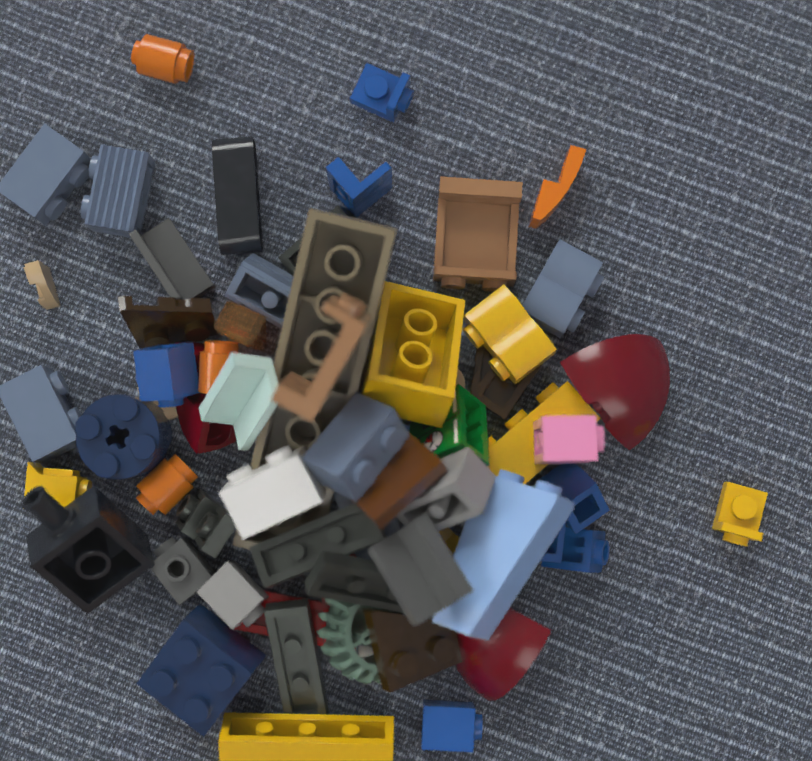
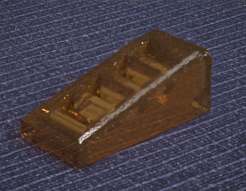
[214,300,267,352]

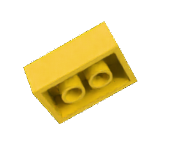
[361,281,465,428]

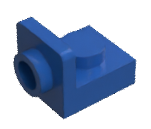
[350,63,414,123]
[541,527,610,573]

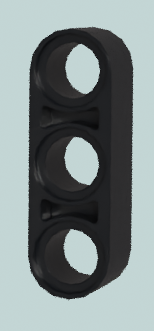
[212,136,263,255]

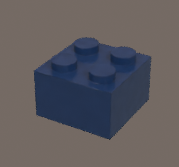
[136,603,266,737]

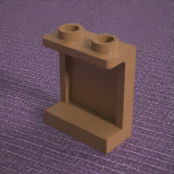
[433,176,523,292]
[271,293,372,423]

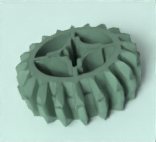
[317,598,401,684]

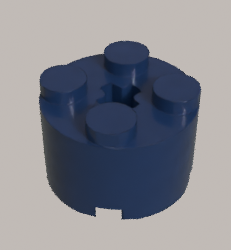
[75,394,172,480]

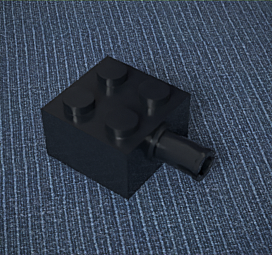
[22,486,155,614]

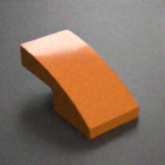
[529,145,587,229]

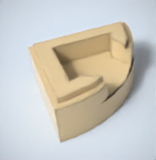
[24,260,60,310]

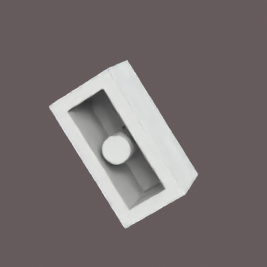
[219,446,327,540]

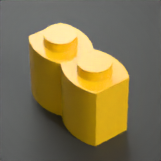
[463,284,557,384]

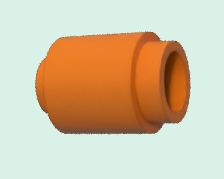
[131,34,195,84]
[198,340,243,394]
[136,454,198,515]

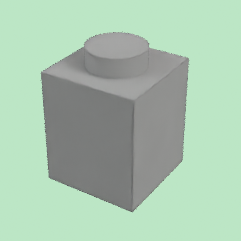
[197,560,269,630]

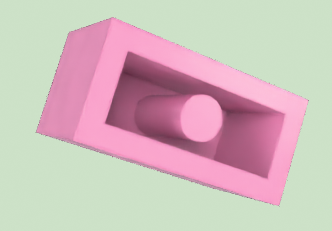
[533,415,605,464]

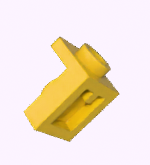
[712,482,768,547]

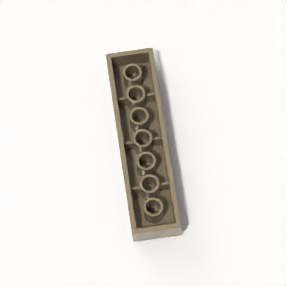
[232,208,398,550]

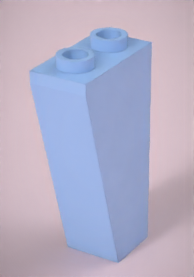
[432,469,575,640]

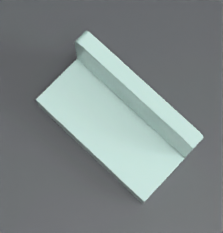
[199,352,279,451]

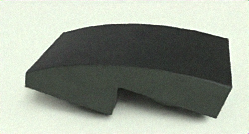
[176,489,236,558]

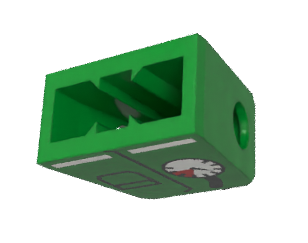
[409,384,490,466]

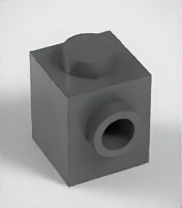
[150,537,216,605]

